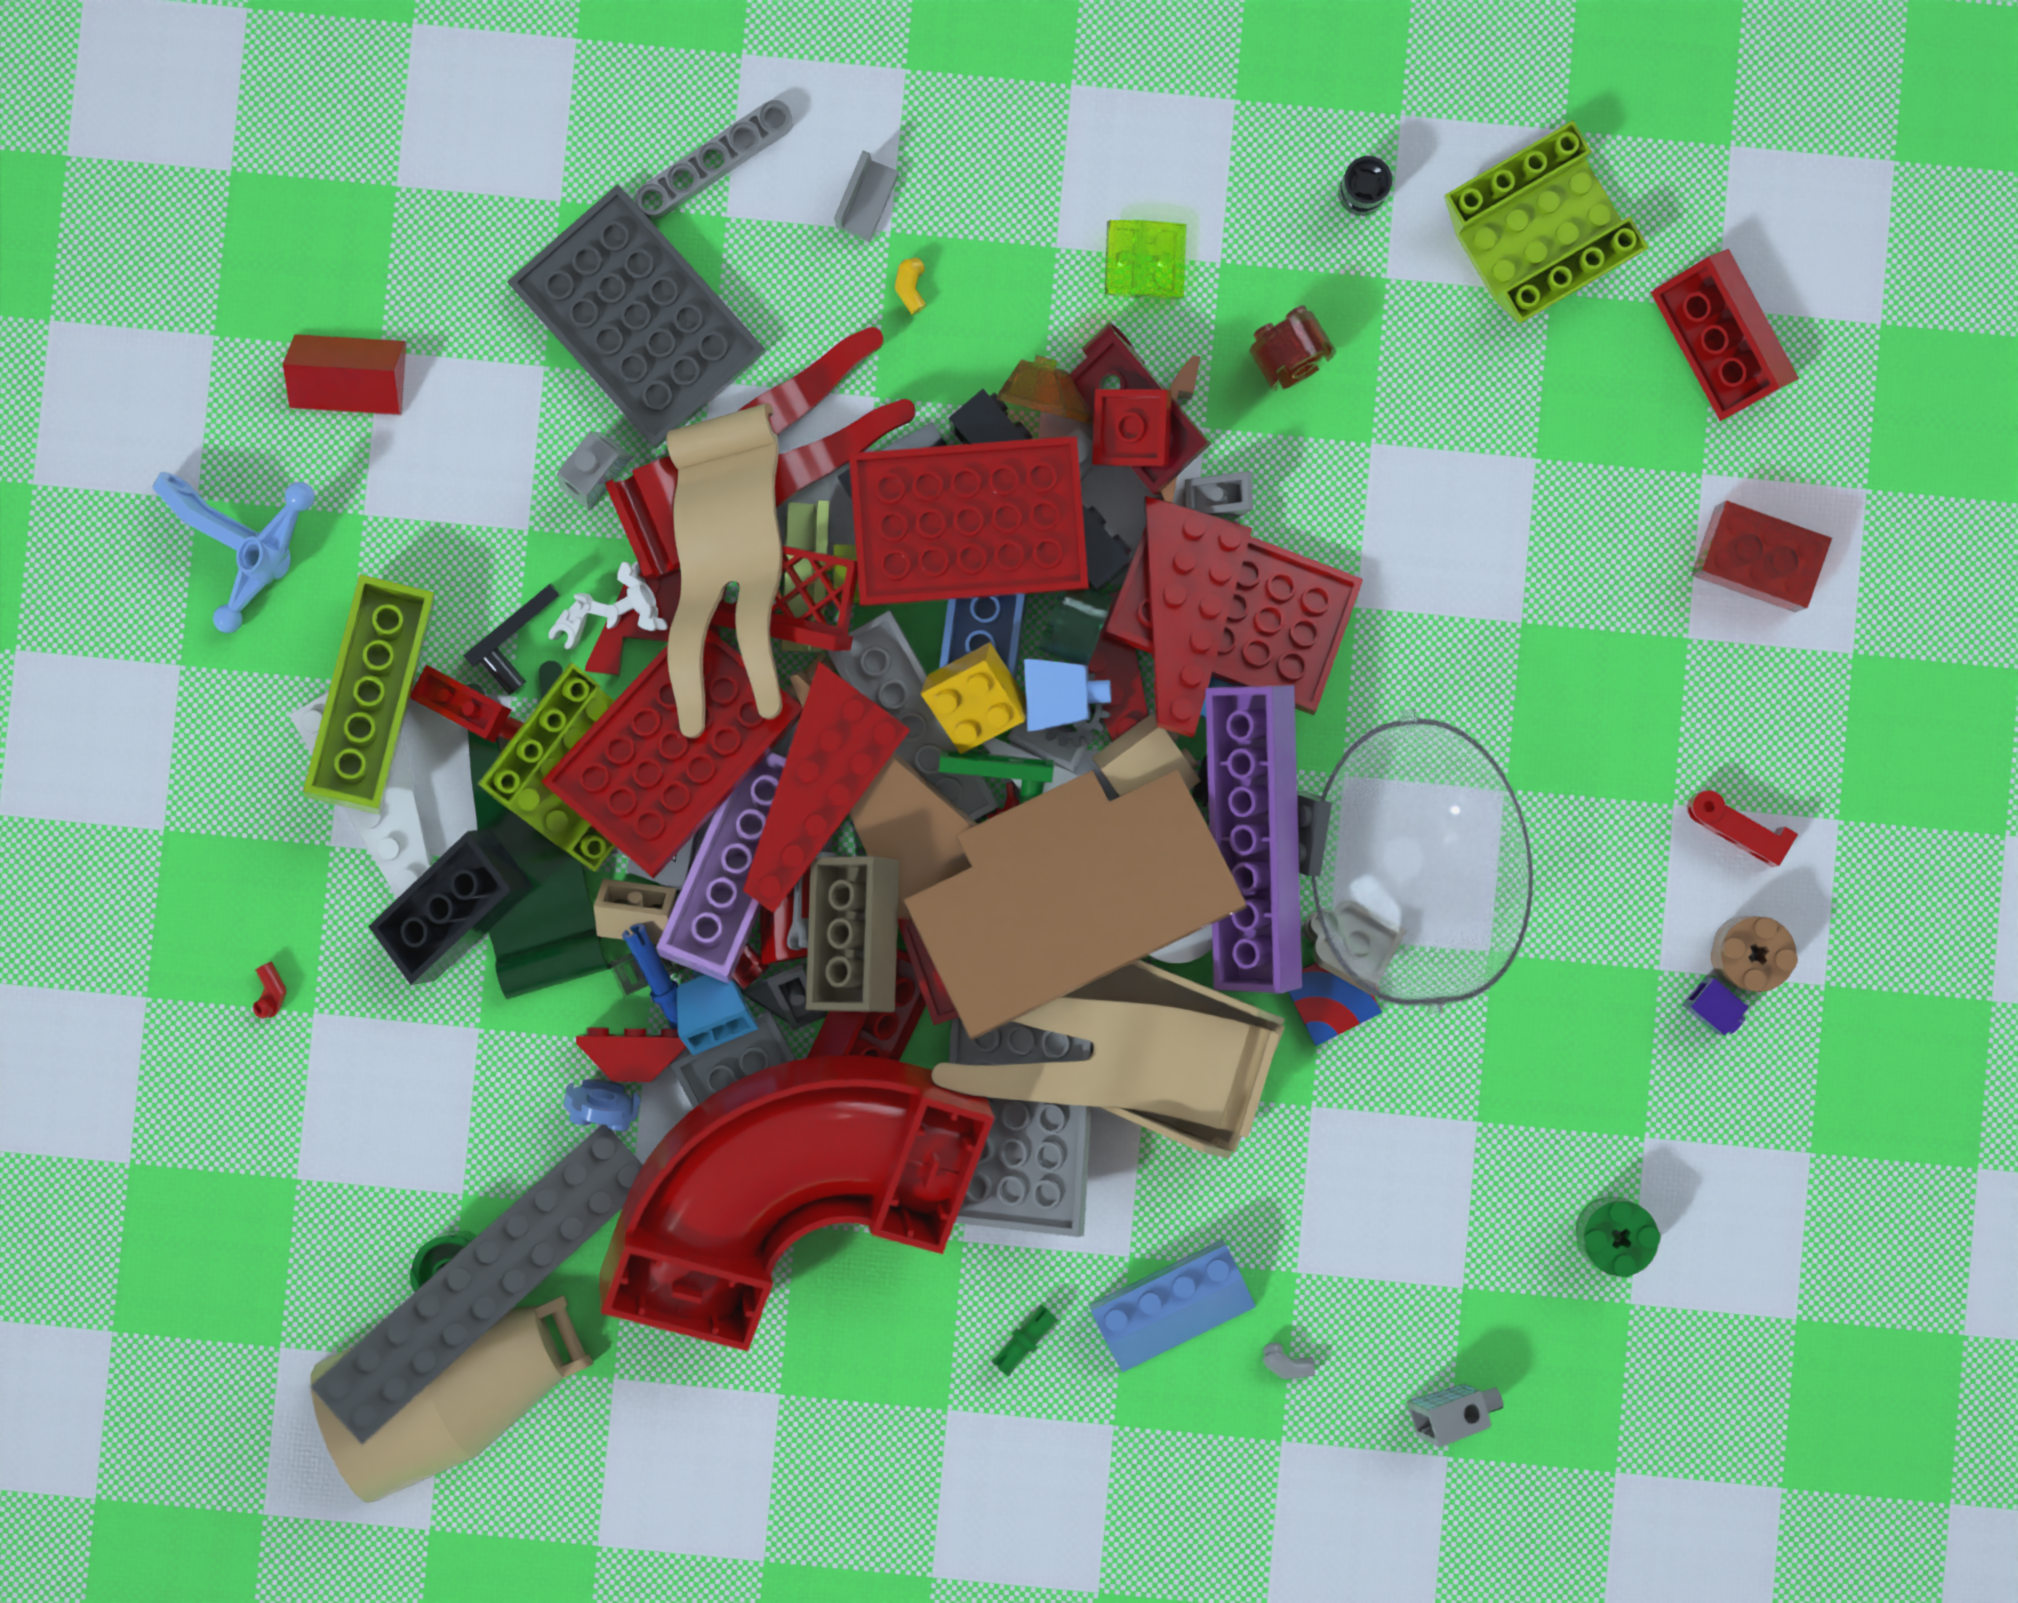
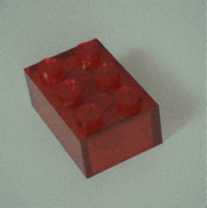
[1691,500,1832,612]

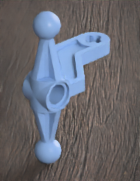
[153,472,315,633]

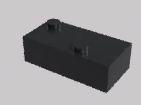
[368,829,534,985]

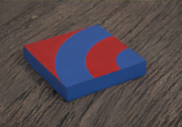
[1288,962,1382,1046]

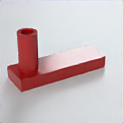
[410,665,524,743]

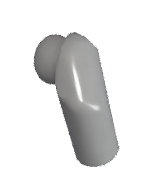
[1263,1342,1315,1379]

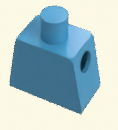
[677,969,759,1055]

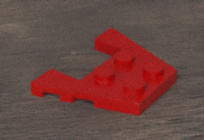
[585,570,721,676]

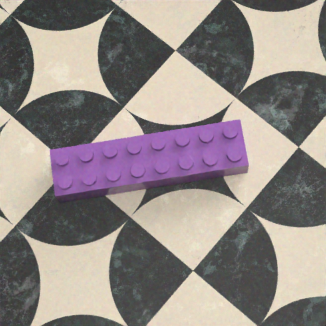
[1205,685,1302,993]

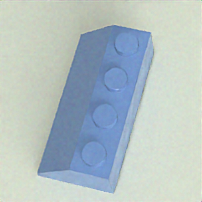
[1089,1239,1256,1373]

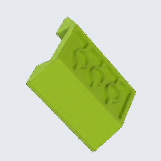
[1444,120,1649,324]
[478,662,615,872]

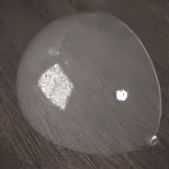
[1311,709,1533,1014]

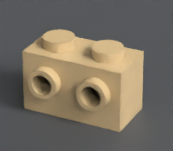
[594,879,677,944]

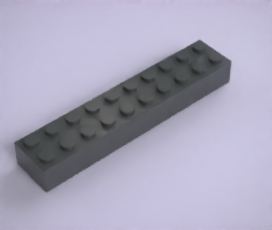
[310,1125,643,1445]

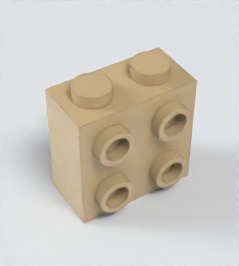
[1091,714,1201,797]

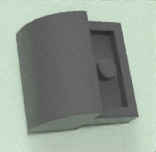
[1297,791,1332,877]

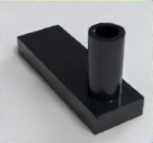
[463,583,561,696]

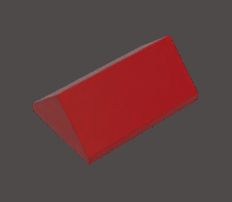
[282,334,406,415]

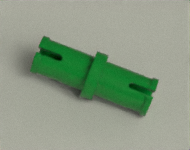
[991,1304,1058,1377]

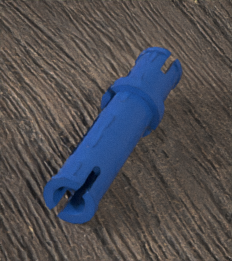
[622,924,679,1029]

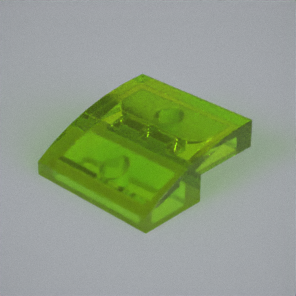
[1104,220,1187,300]

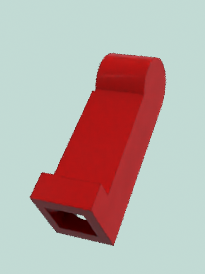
[1687,790,1798,867]

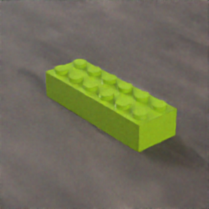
[303,574,435,815]

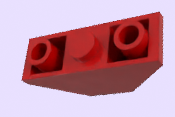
[576,1027,687,1082]

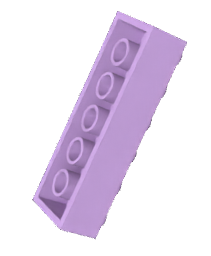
[657,752,786,984]

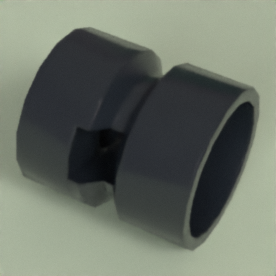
[1338,156,1392,216]

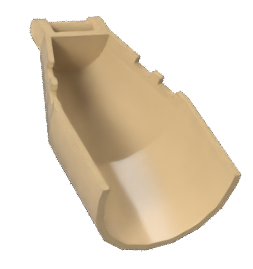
[311,1295,594,1503]

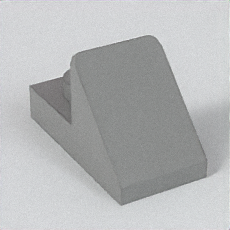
[1185,471,1253,516]

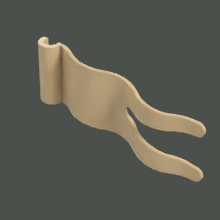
[667,403,782,738]
[932,997,1280,1138]

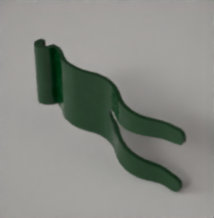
[466,661,610,999]

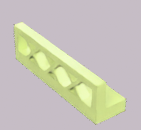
[780,500,829,653]

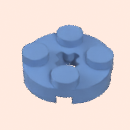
[563,1079,641,1131]

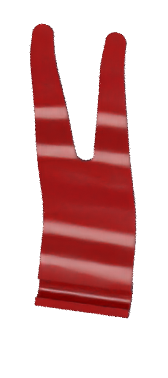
[604,327,916,580]

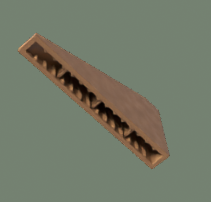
[790,670,978,924]

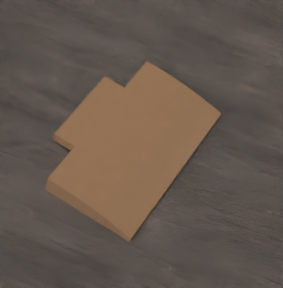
[904,770,1247,1040]

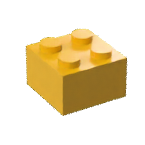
[921,642,1027,754]

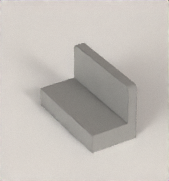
[834,150,899,242]

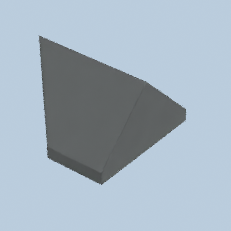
[741,963,827,1030]

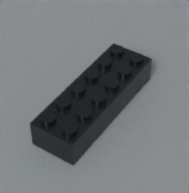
[949,389,1131,597]

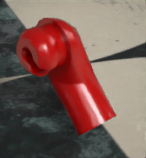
[253,961,286,1019]

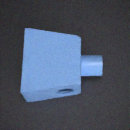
[1024,659,1112,732]

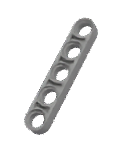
[636,100,792,219]

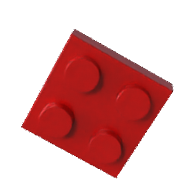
[1092,389,1172,467]

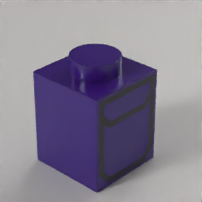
[1682,977,1749,1036]

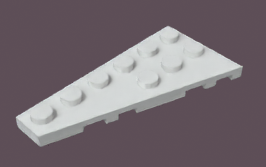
[289,691,432,898]

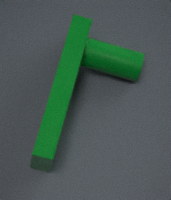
[939,750,1054,805]

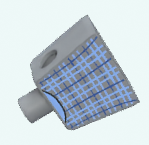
[557,432,633,511]
[1407,1384,1503,1447]

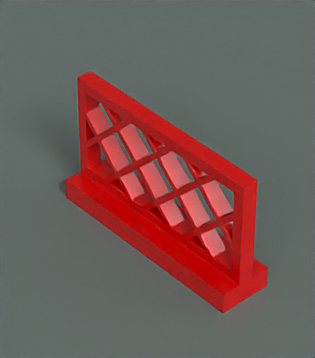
[710,545,858,651]

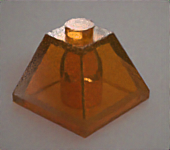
[997,355,1092,424]

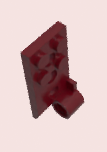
[1060,322,1212,495]

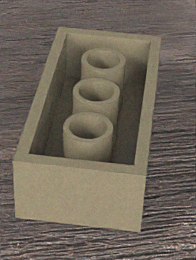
[806,856,899,1012]

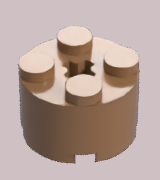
[1711,916,1798,992]

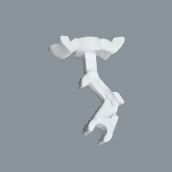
[549,562,668,650]

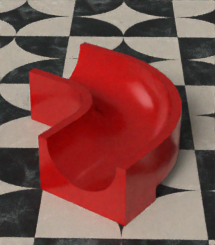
[599,1055,995,1352]

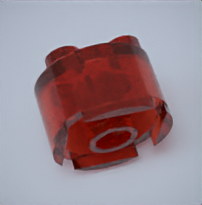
[1249,305,1336,391]

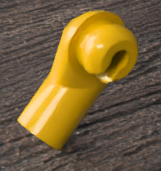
[895,257,927,315]

